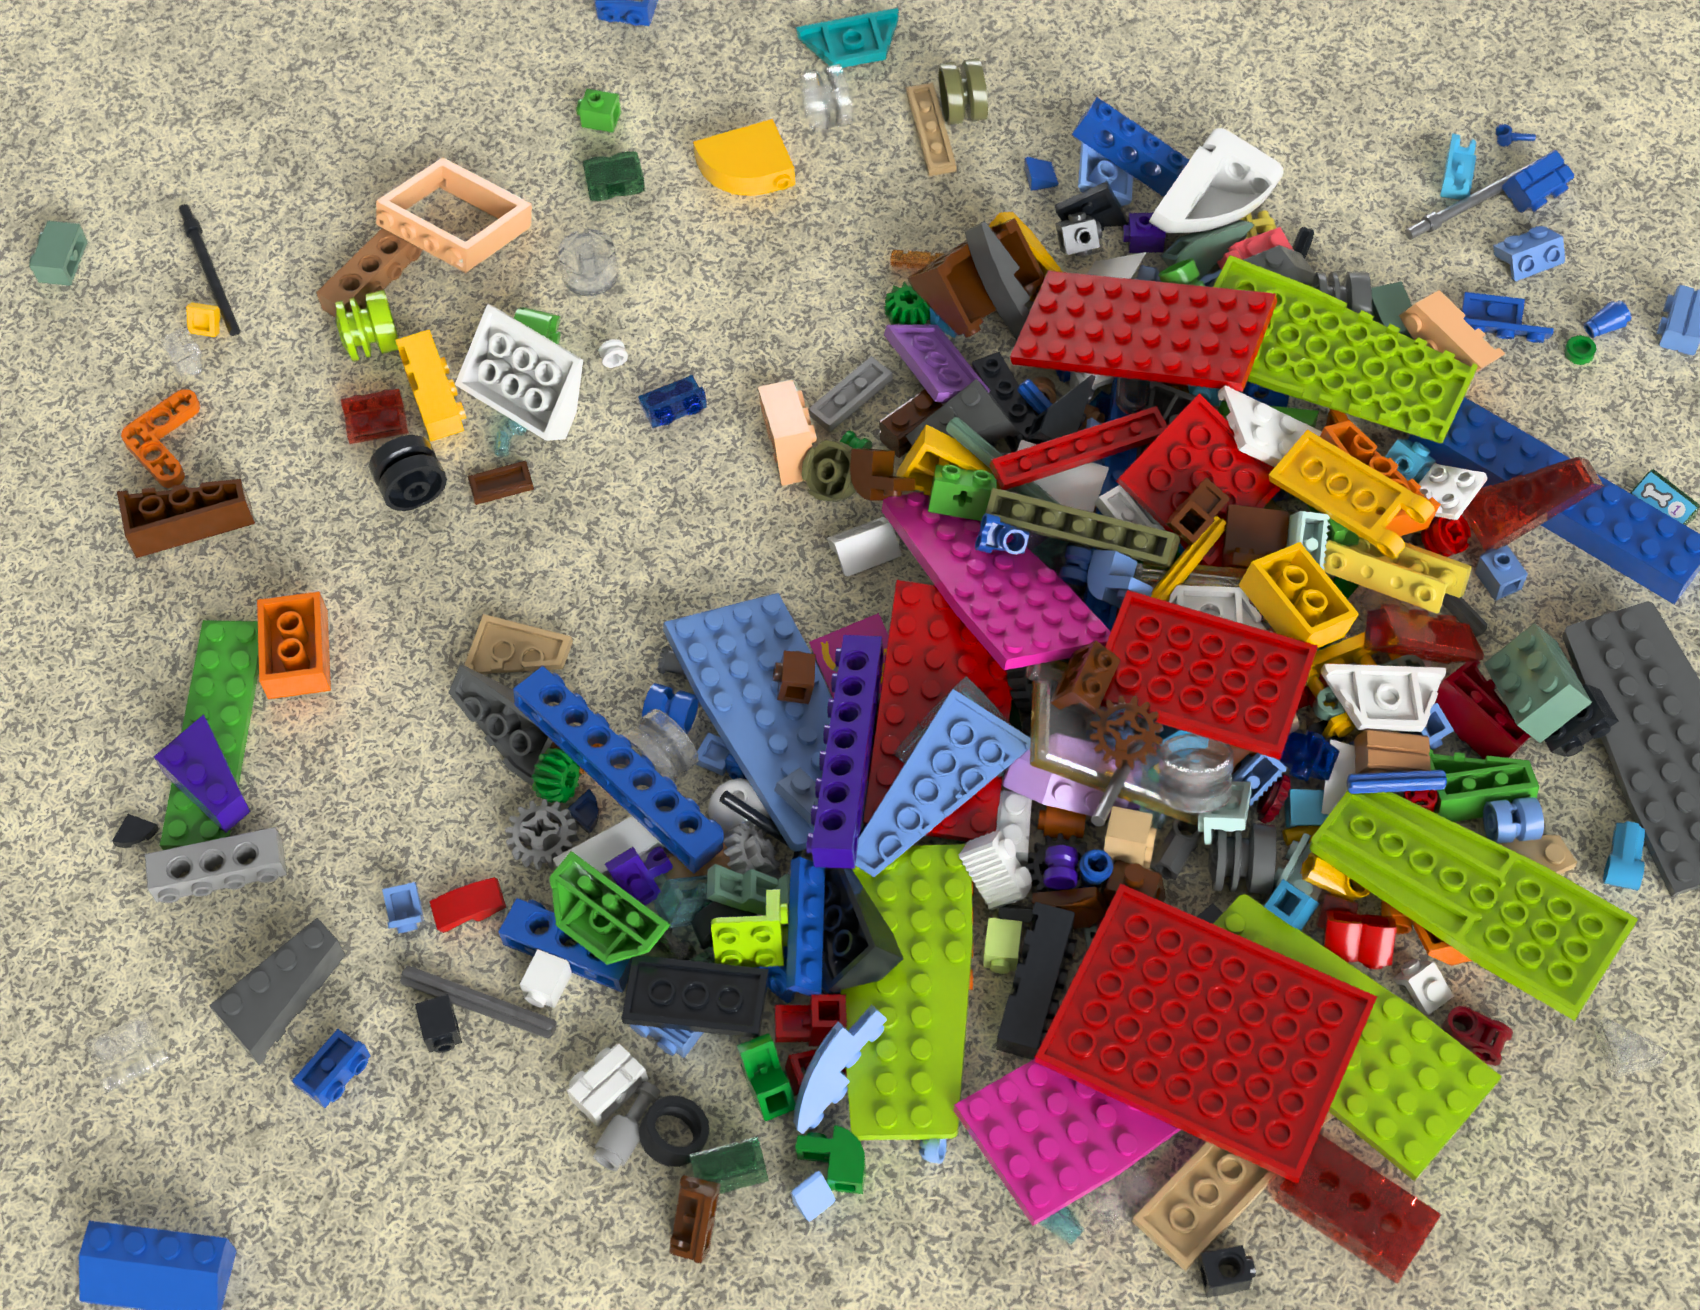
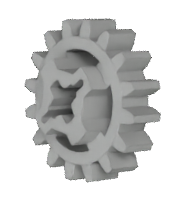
[505,799,578,870]
[723,822,781,879]

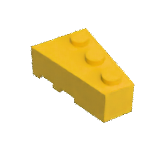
[395,329,466,442]

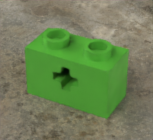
[928,464,997,521]

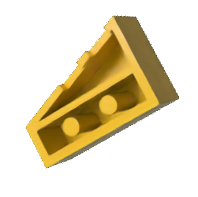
[896,424,1001,495]

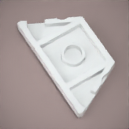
[1218,385,1322,467]
[1169,585,1272,632]
[1321,664,1446,732]

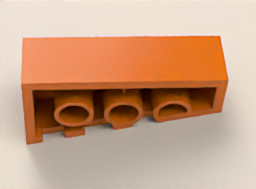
[1320,420,1441,536]

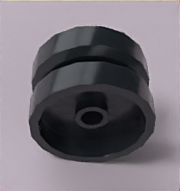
[368,435,447,511]

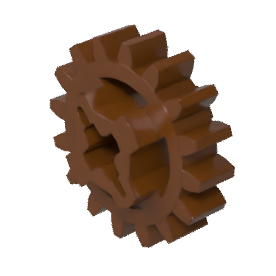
[1090,696,1164,770]

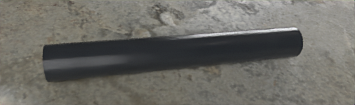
[719,791,789,847]

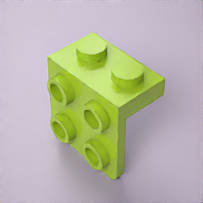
[711,889,788,967]

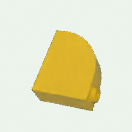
[693,119,796,196]

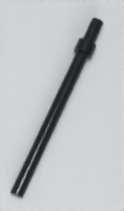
[179,204,241,336]

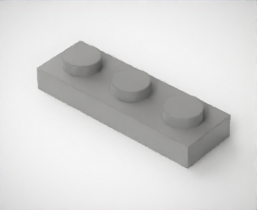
[808,356,893,432]

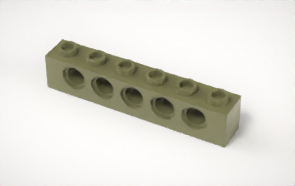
[986,488,1181,568]

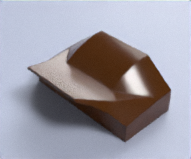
[1031,887,1107,929]

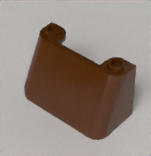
[907,218,1045,338]

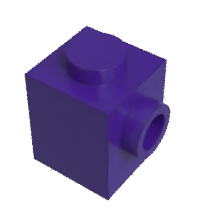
[1122,212,1166,253]

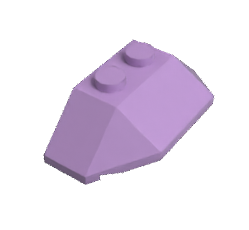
[1001,734,1134,818]

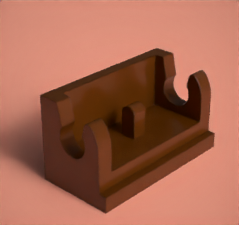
[669,1175,721,1264]

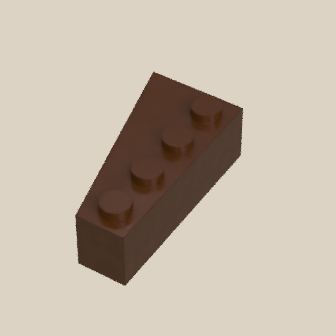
[117,479,255,558]

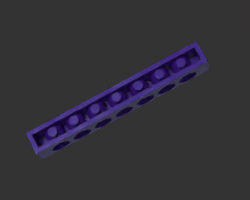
[807,635,884,869]

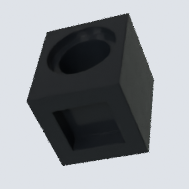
[415,994,462,1053]
[1198,1245,1256,1298]

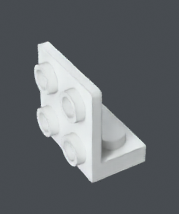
[1415,464,1488,534]

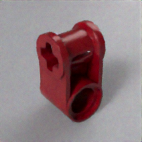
[1441,1006,1513,1066]

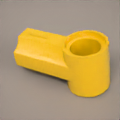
[1300,852,1371,903]

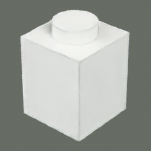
[520,949,572,1008]

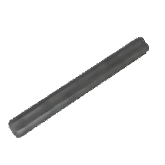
[400,966,557,1039]

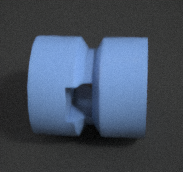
[1483,797,1544,844]

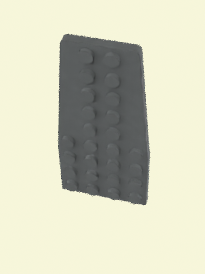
[1562,602,1700,897]

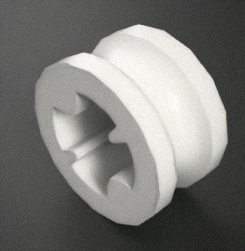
[599,339,628,368]

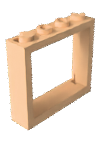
[376,158,532,273]

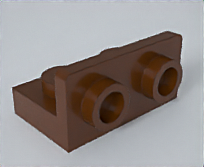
[1050,640,1120,711]

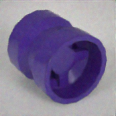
[1044,845,1079,890]

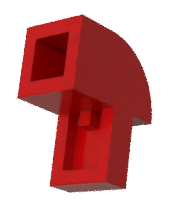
[774,994,847,1047]

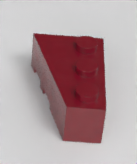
[1434,655,1531,760]

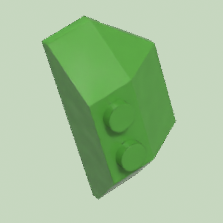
[550,851,670,965]

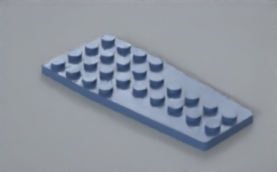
[663,593,868,851]

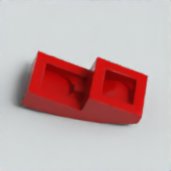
[429,877,506,933]

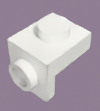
[1393,959,1454,1015]

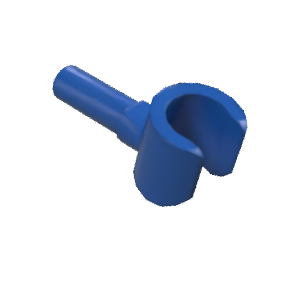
[1496,124,1536,147]

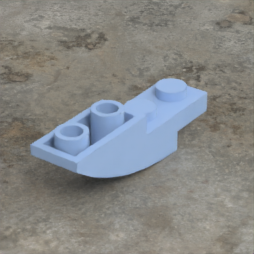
[793,1004,887,1134]

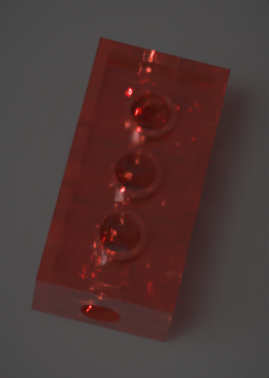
[1274,1134,1442,1284]

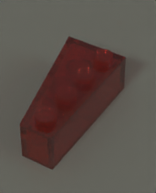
[1463,457,1604,551]

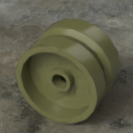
[938,58,988,125]

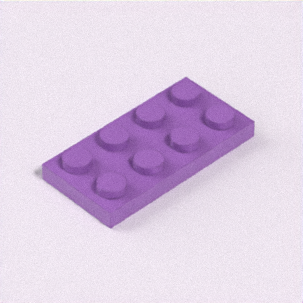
[884,325,990,403]

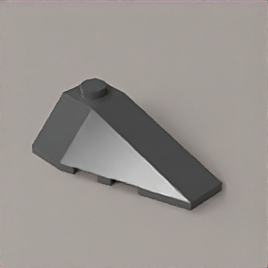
[448,665,577,786]

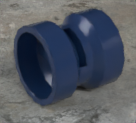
[1058,546,1093,587]

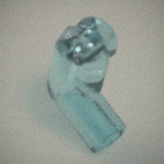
[494,419,527,457]

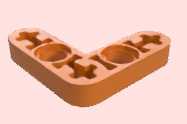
[121,389,200,488]

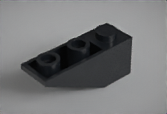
[1026,375,1096,445]

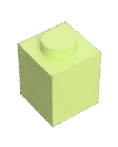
[984,917,1022,974]

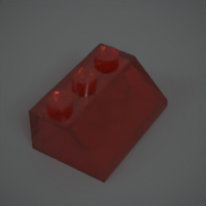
[1364,604,1484,665]

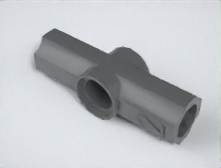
[1150,786,1209,880]

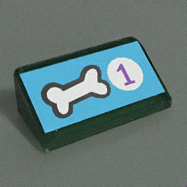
[1630,469,1700,526]

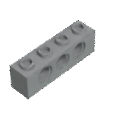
[145,827,287,903]

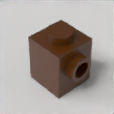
[773,650,816,704]

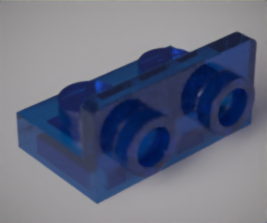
[638,375,707,428]

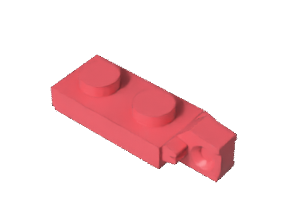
[1217,227,1293,270]

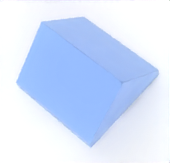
[1078,142,1133,206]

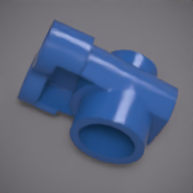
[975,513,1029,554]

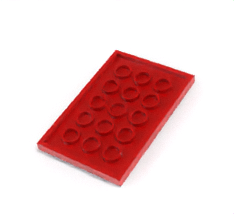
[1100,590,1318,760]

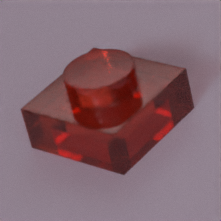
[1315,892,1359,929]

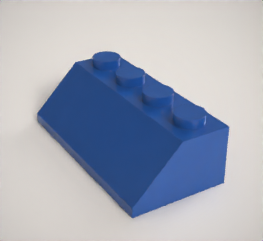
[79,1220,237,1310]

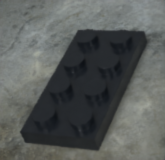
[621,955,769,1038]

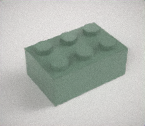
[1484,623,1592,743]

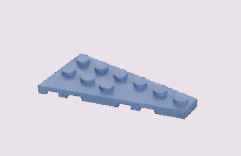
[855,689,1038,877]

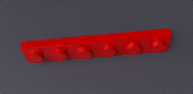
[989,406,1167,490]

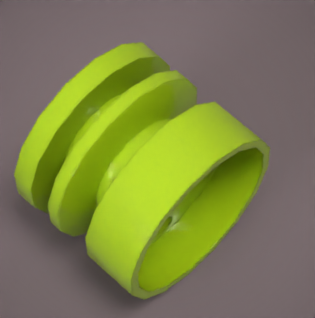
[335,289,399,362]

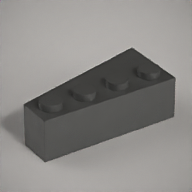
[209,918,346,1066]

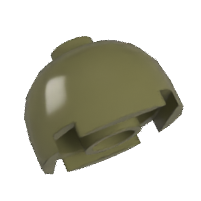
[802,440,856,502]

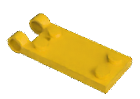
[1269,430,1435,559]

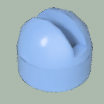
[919,1139,947,1164]

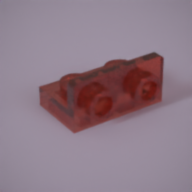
[341,389,409,444]

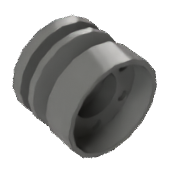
[1312,272,1372,314]
[1208,823,1276,894]

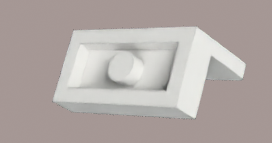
[827,517,902,577]

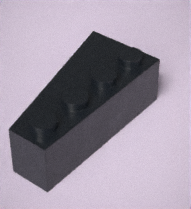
[996,902,1078,1060]

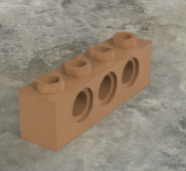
[316,228,423,318]

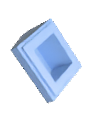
[791,1171,835,1221]

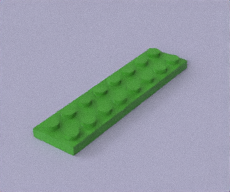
[160,620,259,850]

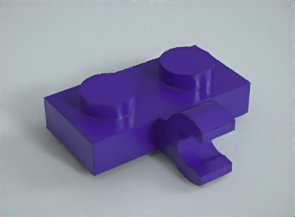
[605,846,673,906]

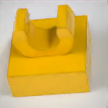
[186,302,220,337]

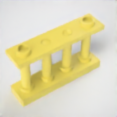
[1323,535,1472,614]

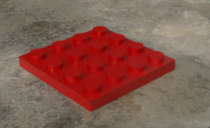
[1116,393,1281,569]

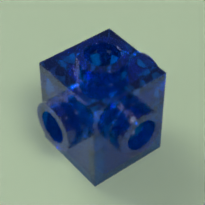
[1280,731,1340,781]

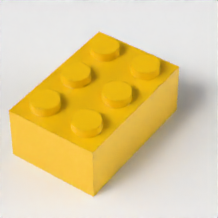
[1239,542,1359,649]

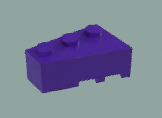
[154,714,251,833]

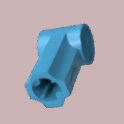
[1603,821,1645,891]

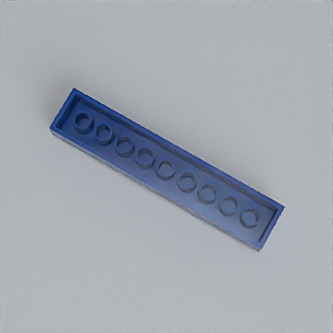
[1409,397,1700,605]

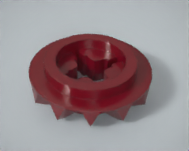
[1256,773,1291,824]

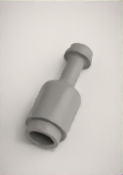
[593,1081,661,1171]

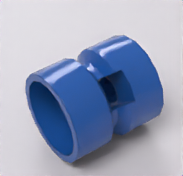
[642,683,699,735]

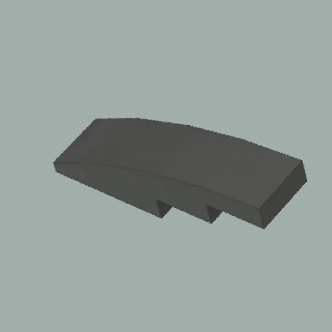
[965,221,1030,341]

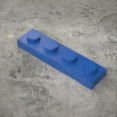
[786,857,825,997]

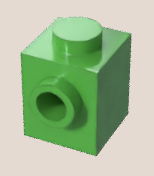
[576,88,621,133]

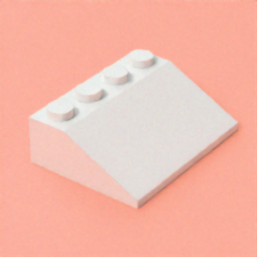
[455,304,583,441]

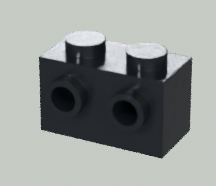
[1544,684,1619,757]

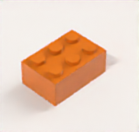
[257,591,331,699]

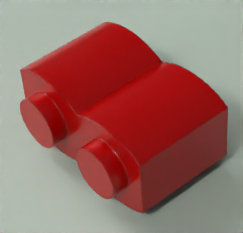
[1322,911,1397,969]

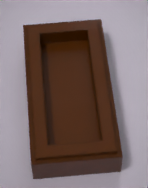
[468,460,534,505]

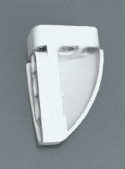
[1149,128,1283,233]

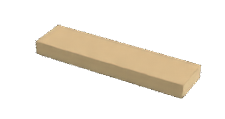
[906,83,956,176]

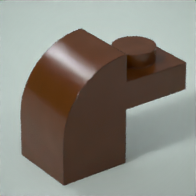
[850,448,916,501]
[1166,478,1230,545]

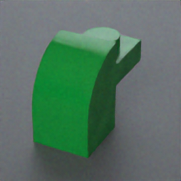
[737,1033,795,1122]
[795,1125,866,1194]

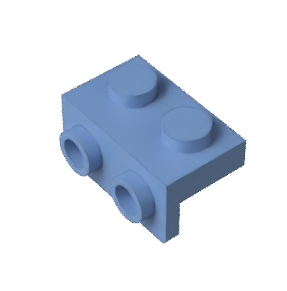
[1493,226,1565,281]

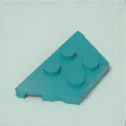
[796,8,899,70]

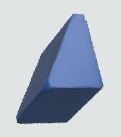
[1024,157,1059,191]

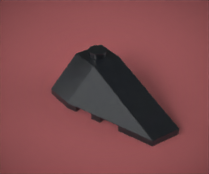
[822,867,904,992]

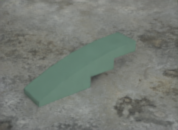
[707,864,790,920]

